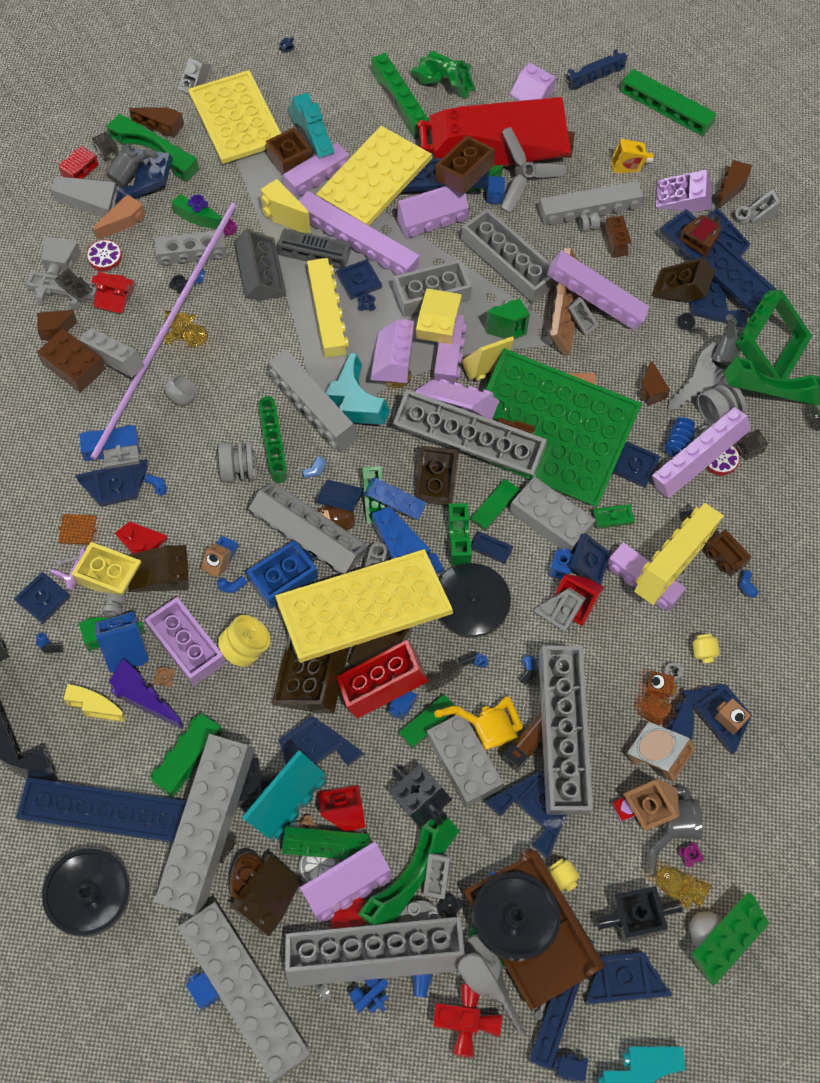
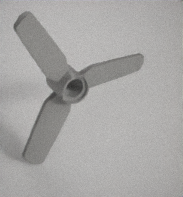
[501,127,566,212]

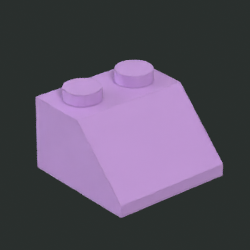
[510,63,557,101]

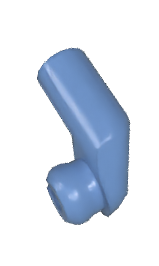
[302,456,326,479]

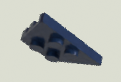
[75,459,149,507]
[682,684,752,755]
[586,952,672,1005]

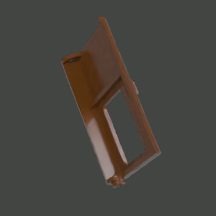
[464,848,606,1010]

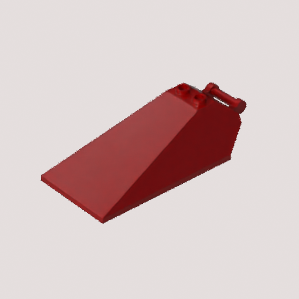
[417,97,571,167]

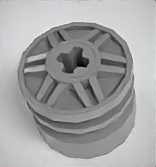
[697,381,746,425]
[219,441,257,482]

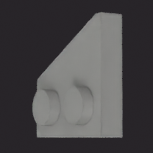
[534,588,586,632]

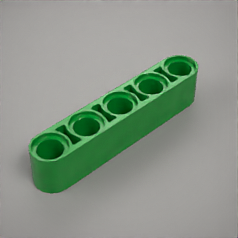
[259,396,287,483]

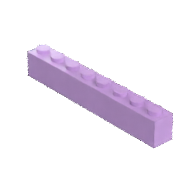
[299,191,420,275]

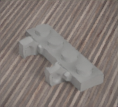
[26,271,97,310]

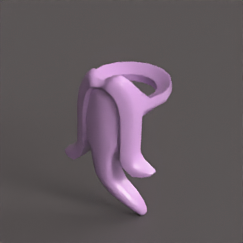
[50,548,85,590]

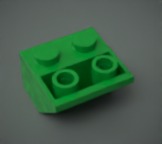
[486,298,530,339]

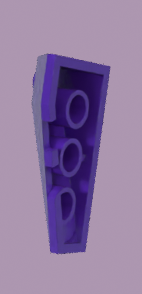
[109,659,184,729]

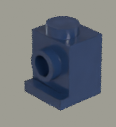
[553,1054,589,1083]

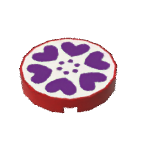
[87,240,122,271]
[706,445,740,476]

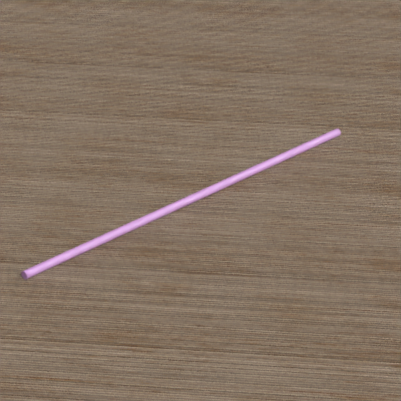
[90,203,236,460]

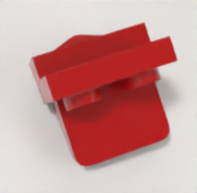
[91,271,136,313]

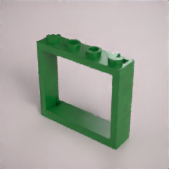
[736,289,812,379]

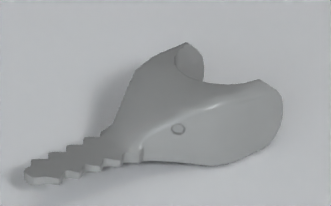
[668,341,727,411]
[457,934,525,1036]

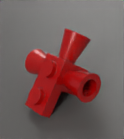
[433,984,502,1058]

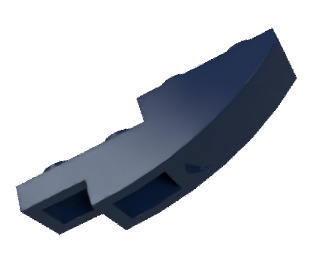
[659,696,694,778]

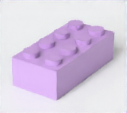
[144,597,226,687]

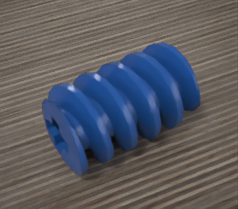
[664,417,696,457]

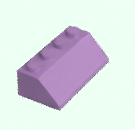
[397,186,469,239]
[371,319,414,383]
[415,379,499,420]
[300,842,392,922]

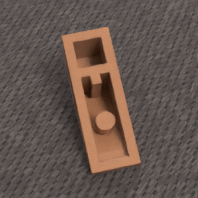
[93,194,145,240]

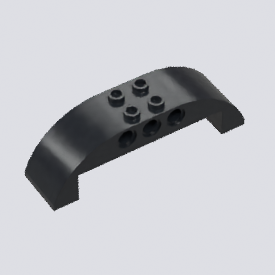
[0,637,59,781]

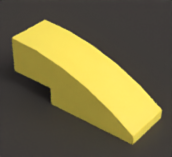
[64,684,126,722]

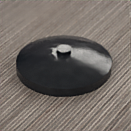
[438,563,511,638]
[42,848,131,937]
[472,872,560,961]

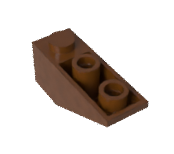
[129,107,184,138]
[716,160,752,209]

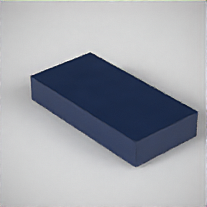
[471,532,514,564]

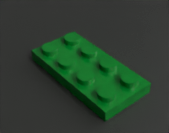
[691,892,770,986]

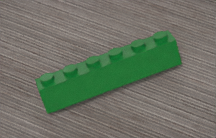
[621,69,717,137]

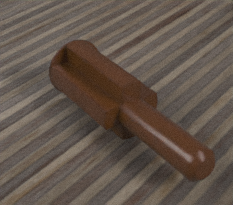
[497,418,536,434]

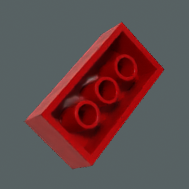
[337,639,429,719]

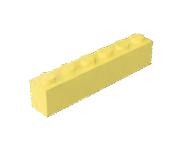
[307,258,349,358]

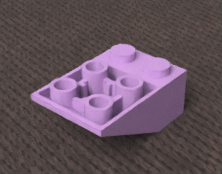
[656,169,712,212]

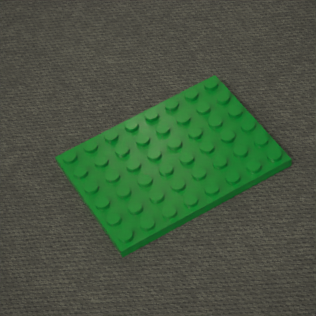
[462,348,642,508]

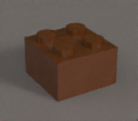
[266,127,312,175]

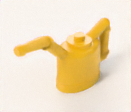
[434,696,523,751]

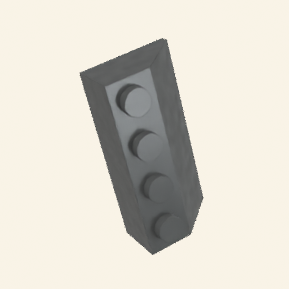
[235,228,286,301]

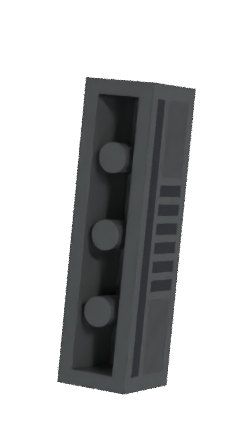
[277,228,351,269]

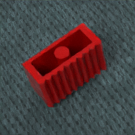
[58,146,99,179]

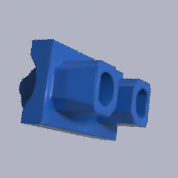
[349,978,389,1014]

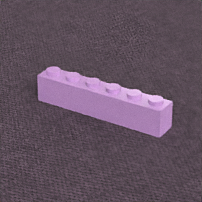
[547,251,649,330]
[652,407,751,498]

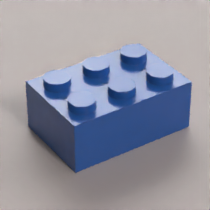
[246,540,318,609]

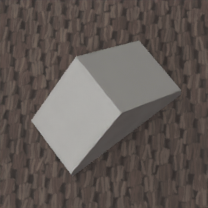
[749,189,782,224]

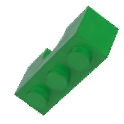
[448,503,472,565]

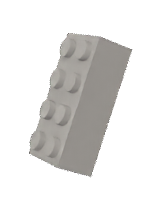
[393,259,472,316]
[510,476,596,554]
[426,715,503,809]

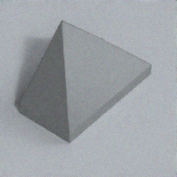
[567,297,598,336]
[423,853,450,899]

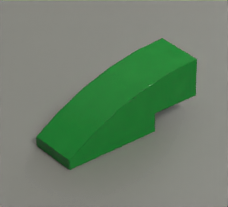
[171,194,222,230]

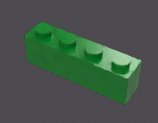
[150,713,223,798]

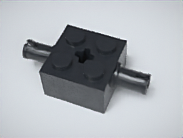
[236,758,281,808]
[389,764,452,828]
[595,886,683,943]

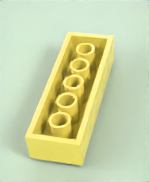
[634,503,724,605]

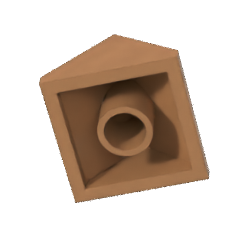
[624,778,680,831]

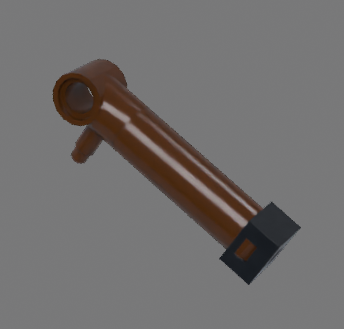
[502,689,543,773]

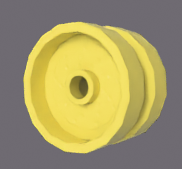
[218,615,270,667]

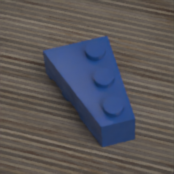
[372,507,431,560]

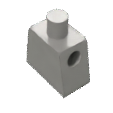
[42,236,81,275]

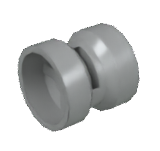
[579,212,600,232]
[102,593,126,618]

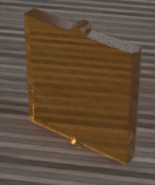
[58,514,97,545]

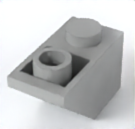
[179,57,211,93]

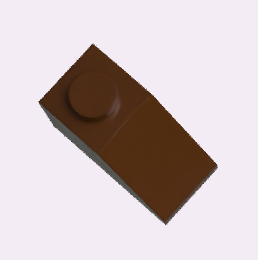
[37,310,77,341]
[639,361,670,406]

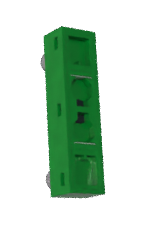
[282,822,369,860]

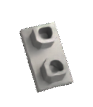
[103,445,140,469]

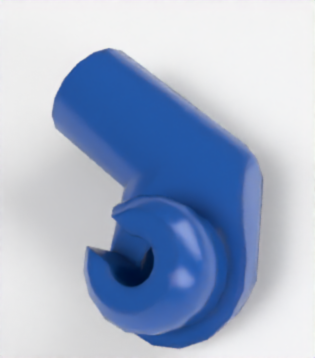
[145,474,167,496]
[739,570,758,598]
[217,576,247,593]

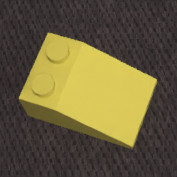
[260,179,310,233]
[416,289,462,344]
[461,336,514,381]
[72,542,142,595]

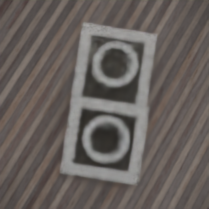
[55,268,93,300]
[425,661,463,692]

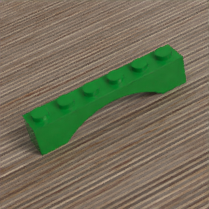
[371,53,429,139]
[107,113,199,183]
[724,357,820,406]
[358,817,459,926]

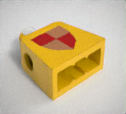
[611,139,653,173]

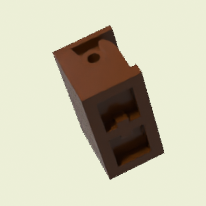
[604,215,631,258]
[705,529,752,577]

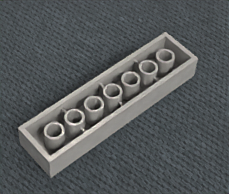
[393,389,548,477]
[538,646,593,815]
[154,734,255,915]
[177,902,312,1083]
[285,917,465,987]

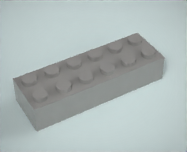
[461,208,558,303]
[268,349,358,453]
[249,482,368,574]

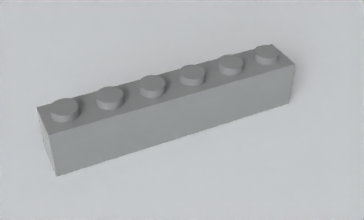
[538,181,644,226]

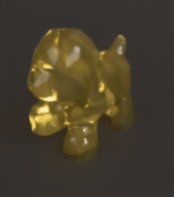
[165,310,208,347]
[655,867,712,909]

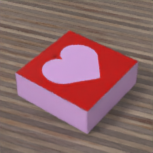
[611,797,636,823]

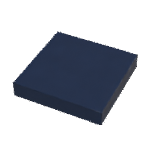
[336,259,382,300]
[612,441,661,488]
[317,480,364,512]
[570,533,611,585]
[14,572,71,625]

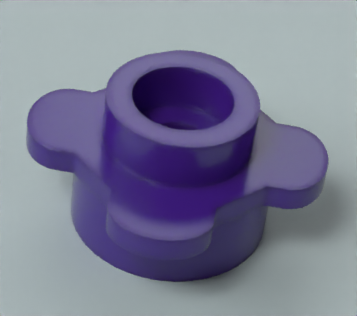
[188,194,208,212]

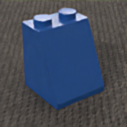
[95,611,149,673]

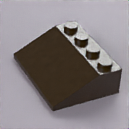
[271,636,350,714]

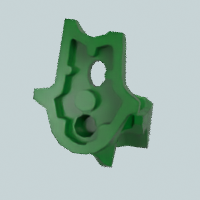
[411,51,476,98]

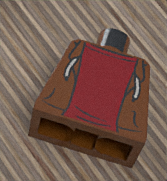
[680,214,722,257]

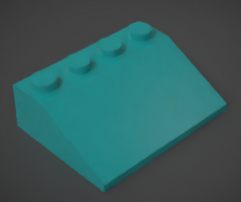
[242,750,328,841]

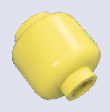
[692,634,720,663]
[549,859,580,892]

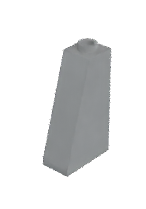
[50,177,118,218]

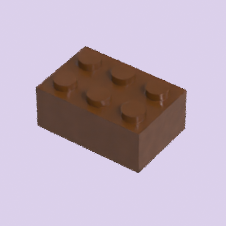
[436,135,495,194]
[37,329,106,393]

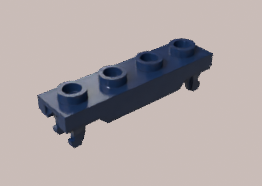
[567,49,627,91]

